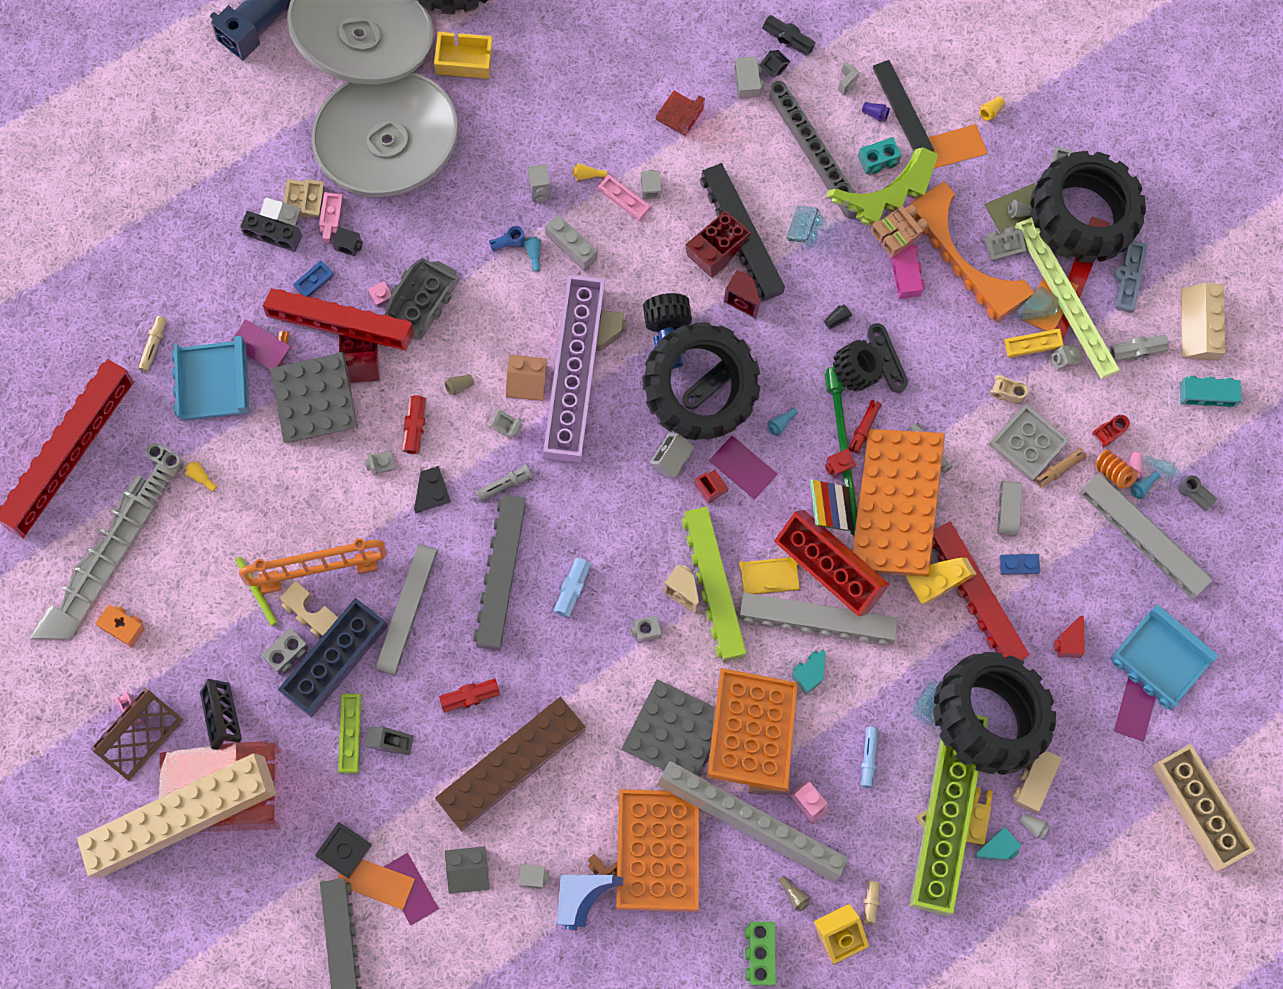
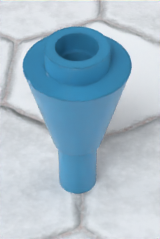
[523,236,542,271]
[767,408,798,436]
[1130,471,1160,499]

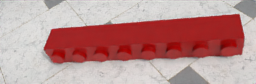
[263,288,414,351]
[932,521,1030,661]

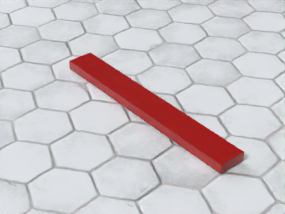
[1055,216,1109,340]

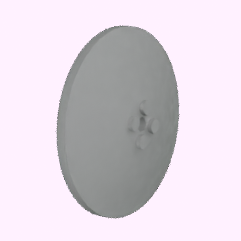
[287,0,433,84]
[312,72,458,197]

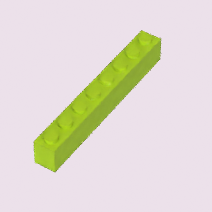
[682,506,746,663]

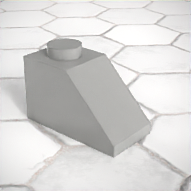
[260,198,301,226]

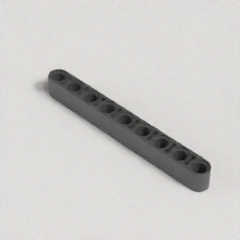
[769,81,857,219]

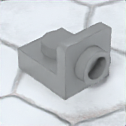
[365,450,395,475]

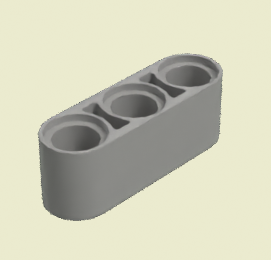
[997,480,1022,536]

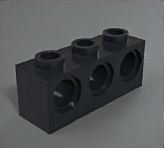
[240,211,302,252]

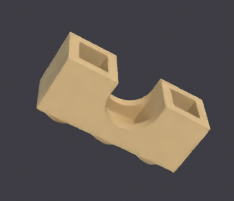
[280,581,338,638]

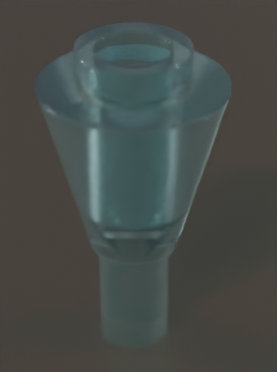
[1142,455,1178,479]

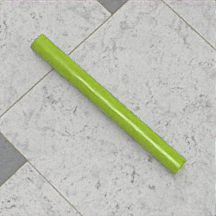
[235,557,278,627]

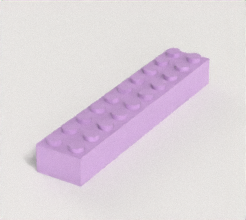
[543,275,605,463]

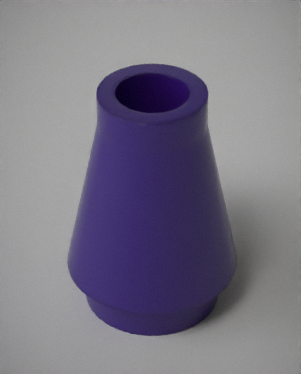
[862,101,890,122]

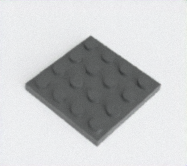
[270,352,358,443]
[621,679,715,776]

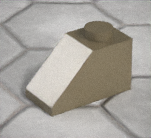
[596,310,627,352]

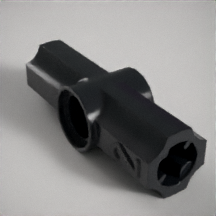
[762,15,816,56]

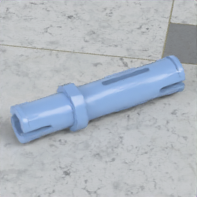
[861,727,879,788]

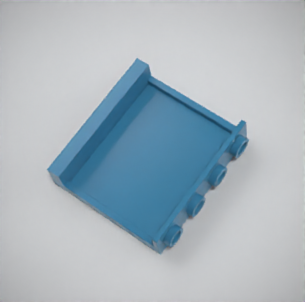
[172,336,249,421]
[1110,604,1219,710]

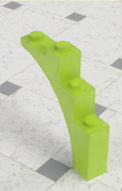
[826,147,938,226]

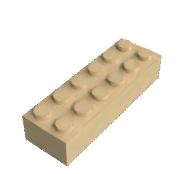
[1151,744,1256,872]

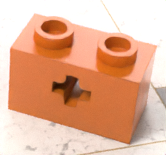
[95,604,145,648]

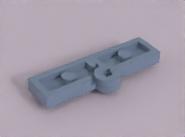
[1114,241,1147,313]

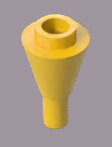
[573,163,607,181]
[185,461,217,492]

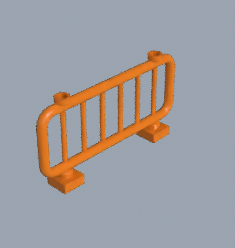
[239,538,388,594]

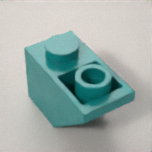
[791,649,826,695]

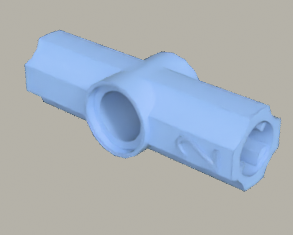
[554,558,591,618]

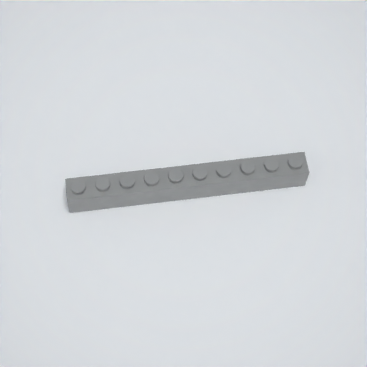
[657,761,848,882]

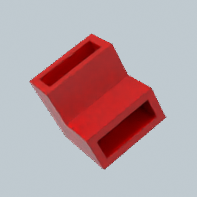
[695,470,729,504]

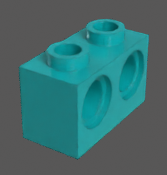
[858,137,902,174]

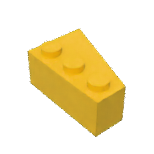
[905,558,977,604]

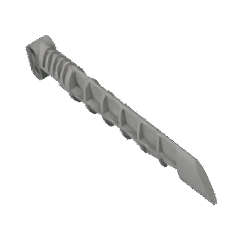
[30,443,184,640]

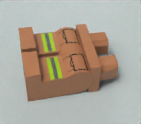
[871,205,928,258]

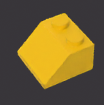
[814,903,869,965]

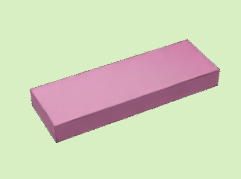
[597,174,651,221]

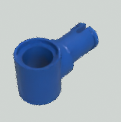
[489,226,527,252]

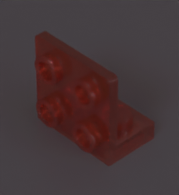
[655,91,705,137]

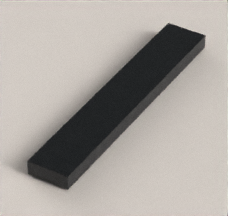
[872,60,934,152]

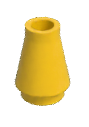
[979,96,1005,121]

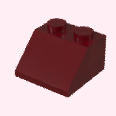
[723,270,761,319]

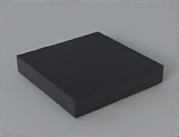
[315,822,372,879]

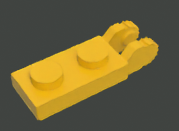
[966,787,993,846]

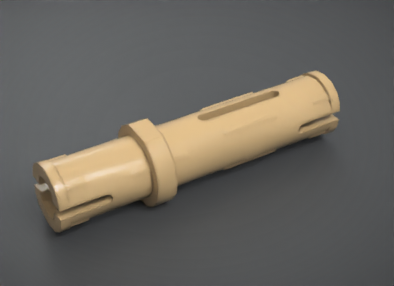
[138,316,167,372]

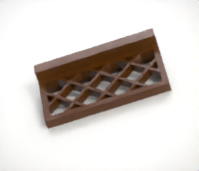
[90,687,183,781]

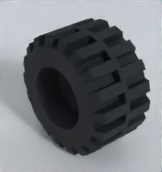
[643,293,692,332]
[833,340,884,392]

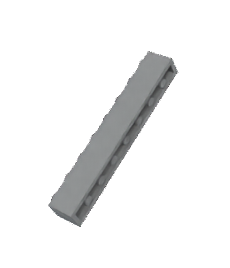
[1080,473,1212,600]
[739,593,898,646]

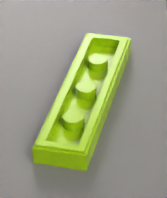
[338,694,361,773]

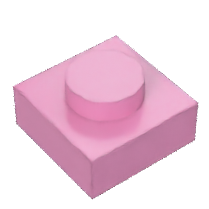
[368,281,391,307]

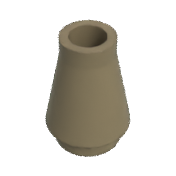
[444,374,474,395]

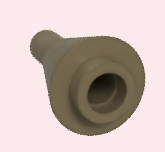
[779,876,810,911]

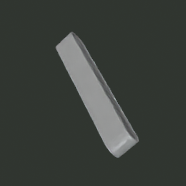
[376,544,438,675]

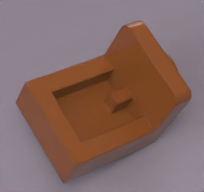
[588,854,617,875]

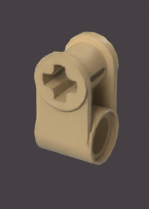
[989,375,1028,404]

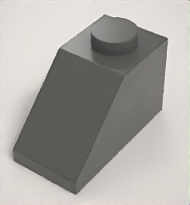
[364,727,413,755]

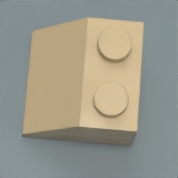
[663,565,699,614]

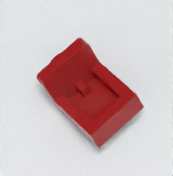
[825,449,856,479]

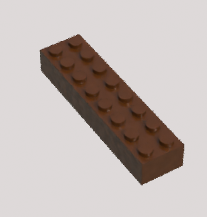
[435,696,586,832]

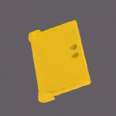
[739,557,800,594]

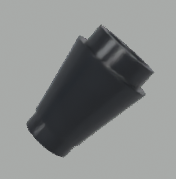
[824,304,852,330]

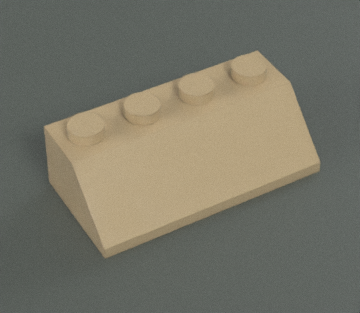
[1181,283,1225,361]

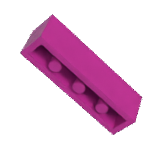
[890,242,925,299]

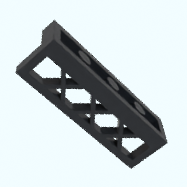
[200,679,242,750]

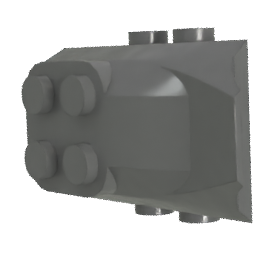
[384,258,461,340]

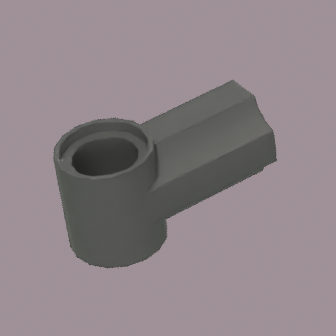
[1178,475,1217,511]

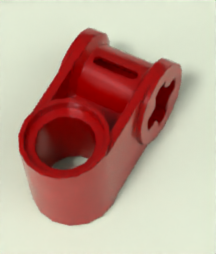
[1092,415,1130,448]

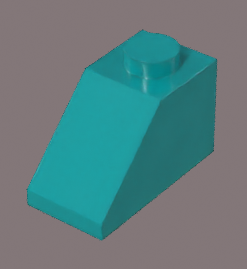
[973,828,1022,861]

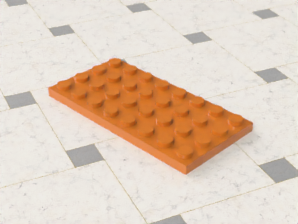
[853,429,945,577]

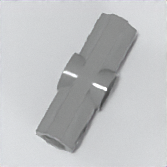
[1110,335,1169,362]

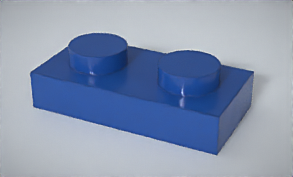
[293,261,334,297]
[1000,554,1040,575]

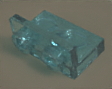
[786,206,823,248]

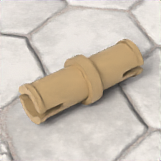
[863,881,881,924]

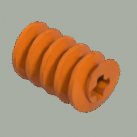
[1096,449,1138,489]

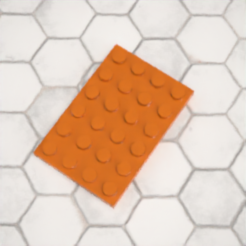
[707,668,798,792]
[616,789,699,912]

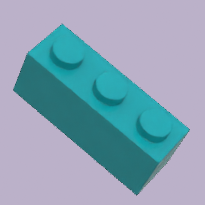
[1180,376,1241,407]

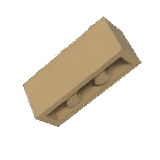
[1013,750,1062,814]

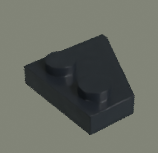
[414,466,451,514]

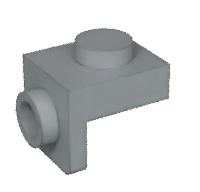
[838,62,859,94]
[1050,345,1083,370]
[489,409,522,438]

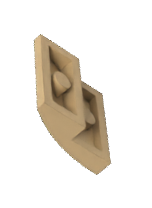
[284,179,324,217]

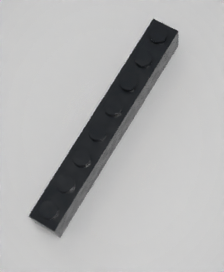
[700,163,785,302]

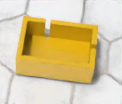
[434,32,493,79]

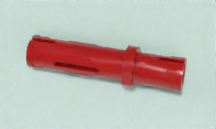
[848,400,882,454]

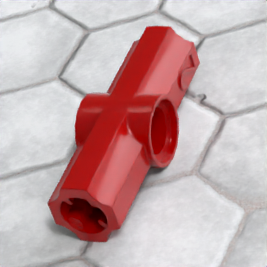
[402,395,426,454]
[439,678,501,713]

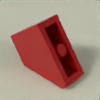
[1054,616,1085,658]

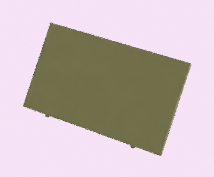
[984,183,1036,233]

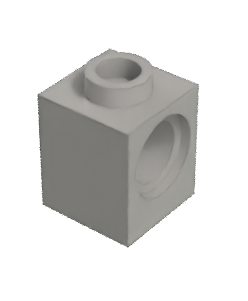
[641,170,661,199]
[631,615,661,643]
[518,864,549,889]

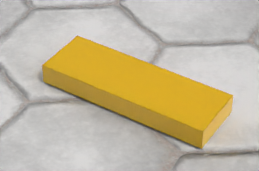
[1004,329,1064,358]

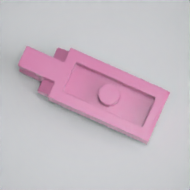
[319,192,343,244]

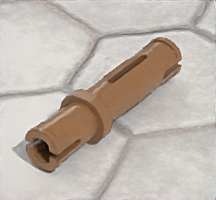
[1035,448,1087,488]

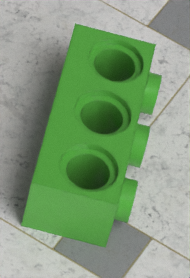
[745,922,776,986]

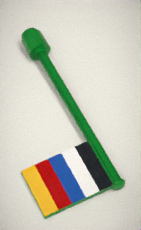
[810,367,857,536]

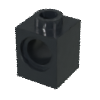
[759,50,791,77]
[332,227,363,256]

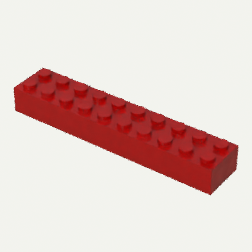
[0,358,134,539]

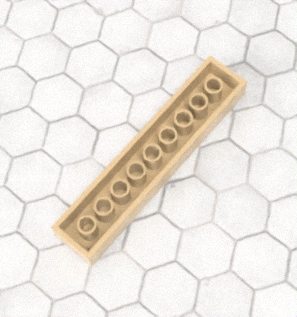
[77,753,277,878]

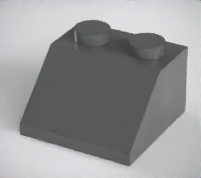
[445,846,490,894]

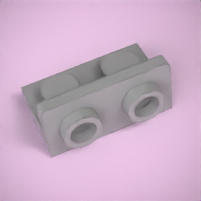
[982,226,1026,260]

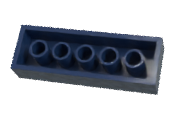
[278,598,388,718]

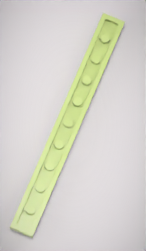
[1015,218,1120,379]

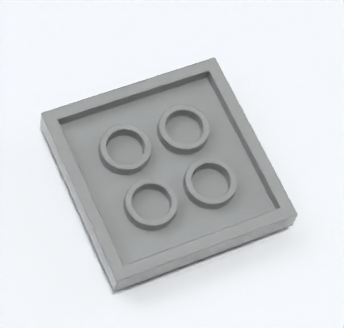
[989,404,1069,481]

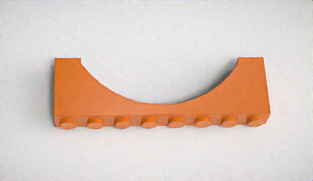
[909,181,1035,322]

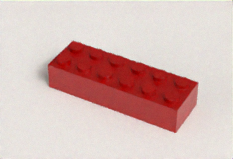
[774,510,890,617]

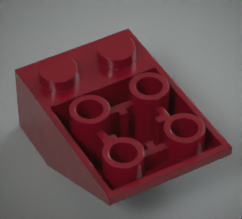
[685,210,751,278]
[339,335,380,383]

